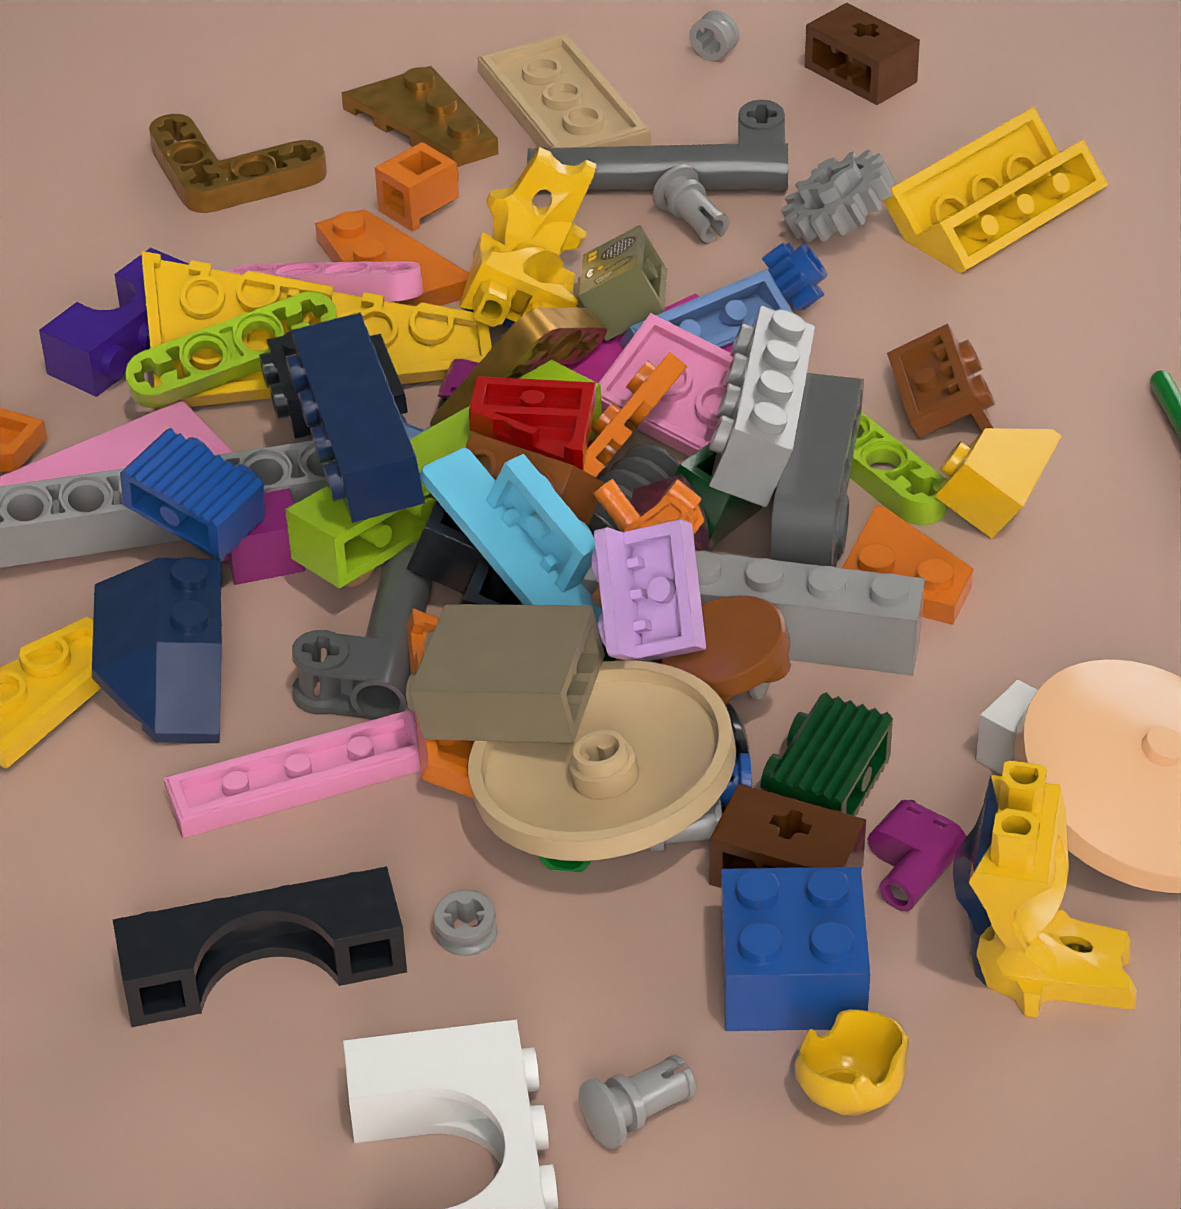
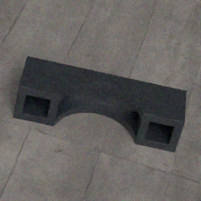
[112,866,407,1027]

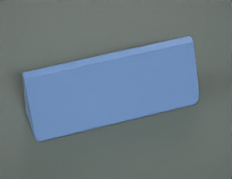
[620,269,793,349]

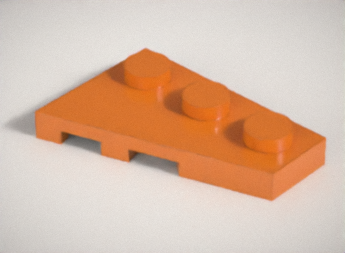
[315,209,469,307]
[583,352,688,477]

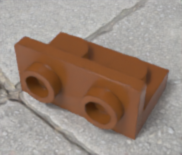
[887,323,995,438]

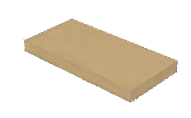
[477,33,651,148]

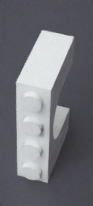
[343,1019,558,1209]

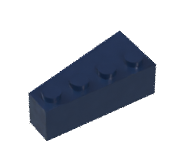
[286,312,425,523]

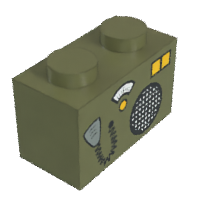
[576,225,667,341]

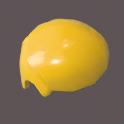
[795,1009,909,1116]

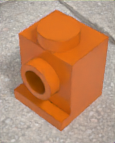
[375,142,459,232]

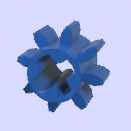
[762,242,827,310]

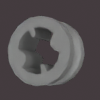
[690,10,739,61]
[433,890,498,956]

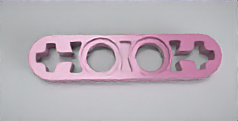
[225,261,423,302]

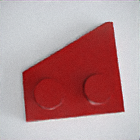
[469,376,596,470]

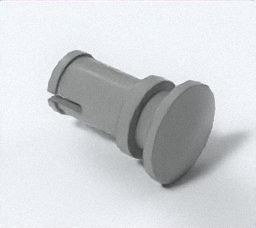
[652,164,729,243]
[578,1055,696,1149]

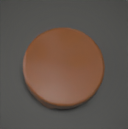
[661,595,791,705]

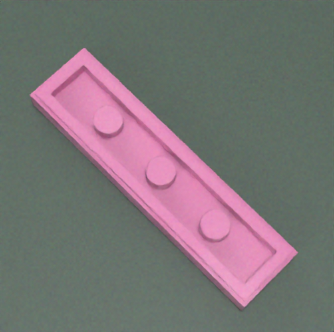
[164,710,420,838]

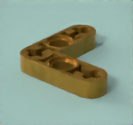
[149,114,327,213]
[430,308,607,427]

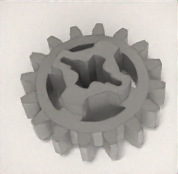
[781,150,896,243]

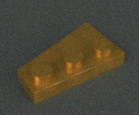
[341,66,499,167]

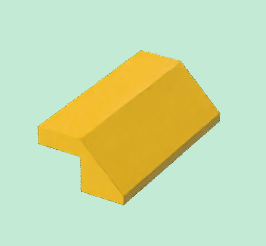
[883,107,1108,273]

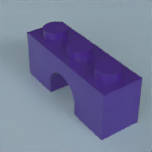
[39,247,189,397]

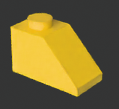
[934,428,1062,539]

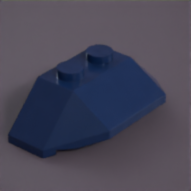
[92,557,222,743]

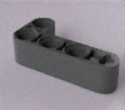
[770,373,864,567]

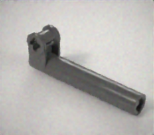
[527,99,788,191]
[292,540,432,720]

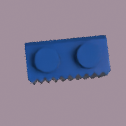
[120,428,265,561]

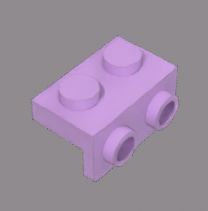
[592,519,706,662]

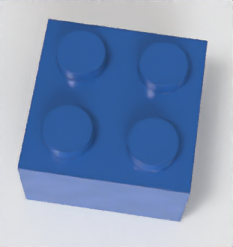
[721,867,870,1031]

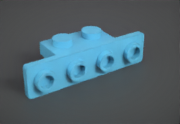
[420,448,603,644]

